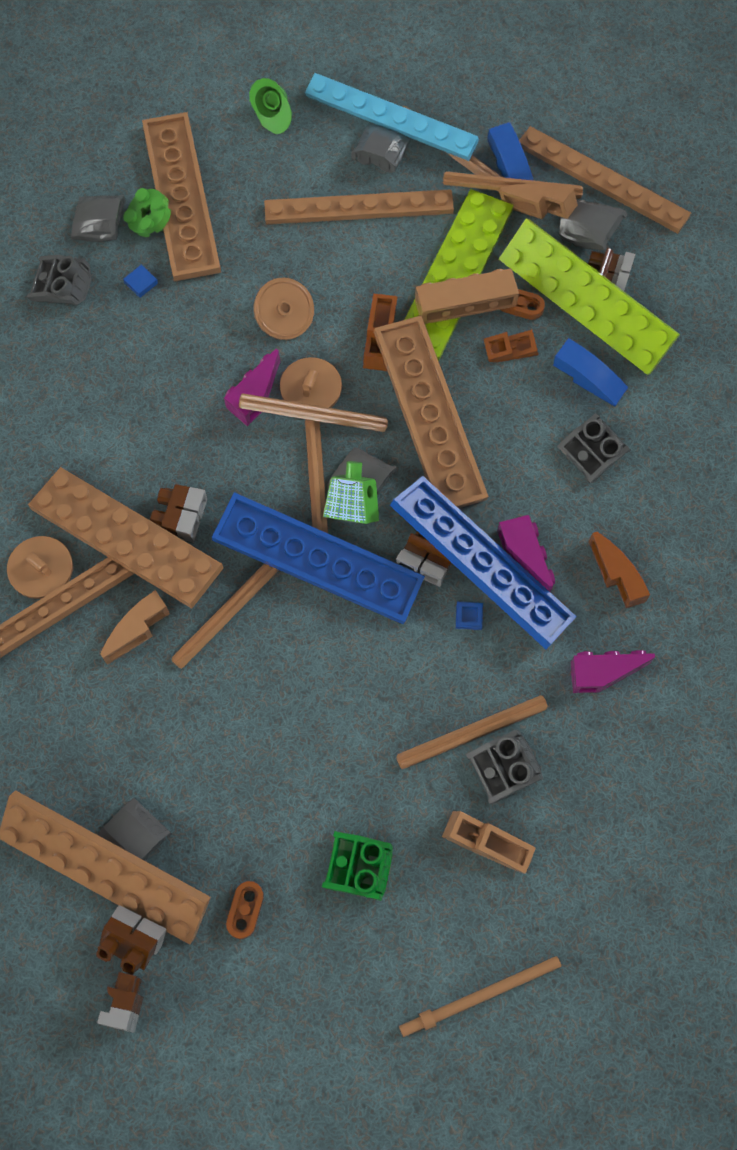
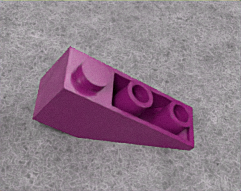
[224,349,280,426]
[497,515,555,593]
[570,650,655,693]

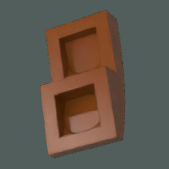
[484,330,539,362]

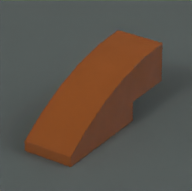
[363,293,398,371]
[589,532,650,608]

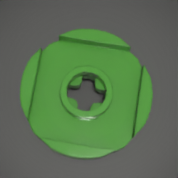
[123,188,171,237]

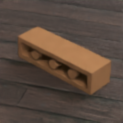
[415,268,519,324]

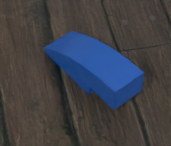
[487,122,534,181]
[553,338,628,407]

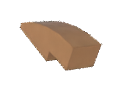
[499,183,578,219]
[100,590,170,665]
[442,811,536,874]

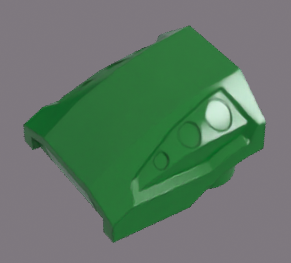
[322,831,393,901]

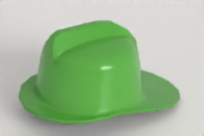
[249,78,292,134]

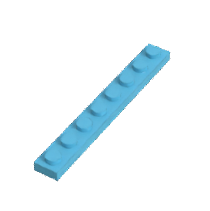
[305,73,479,161]

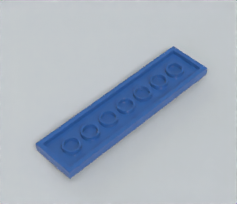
[390,476,577,649]
[212,492,425,625]

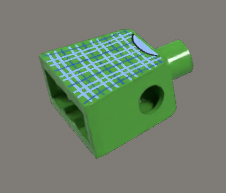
[323,461,379,524]

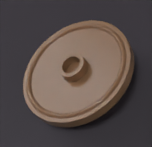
[253,278,314,340]
[280,358,342,408]
[7,536,73,599]

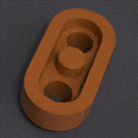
[500,289,545,320]
[226,881,264,939]

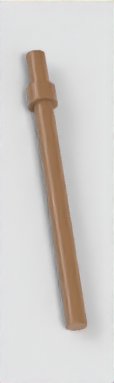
[399,956,561,1037]

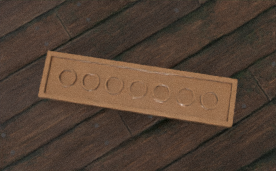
[142,112,221,282]
[374,316,488,508]
[28,467,223,608]
[0,790,211,945]

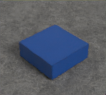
[123,265,158,298]
[455,601,483,630]

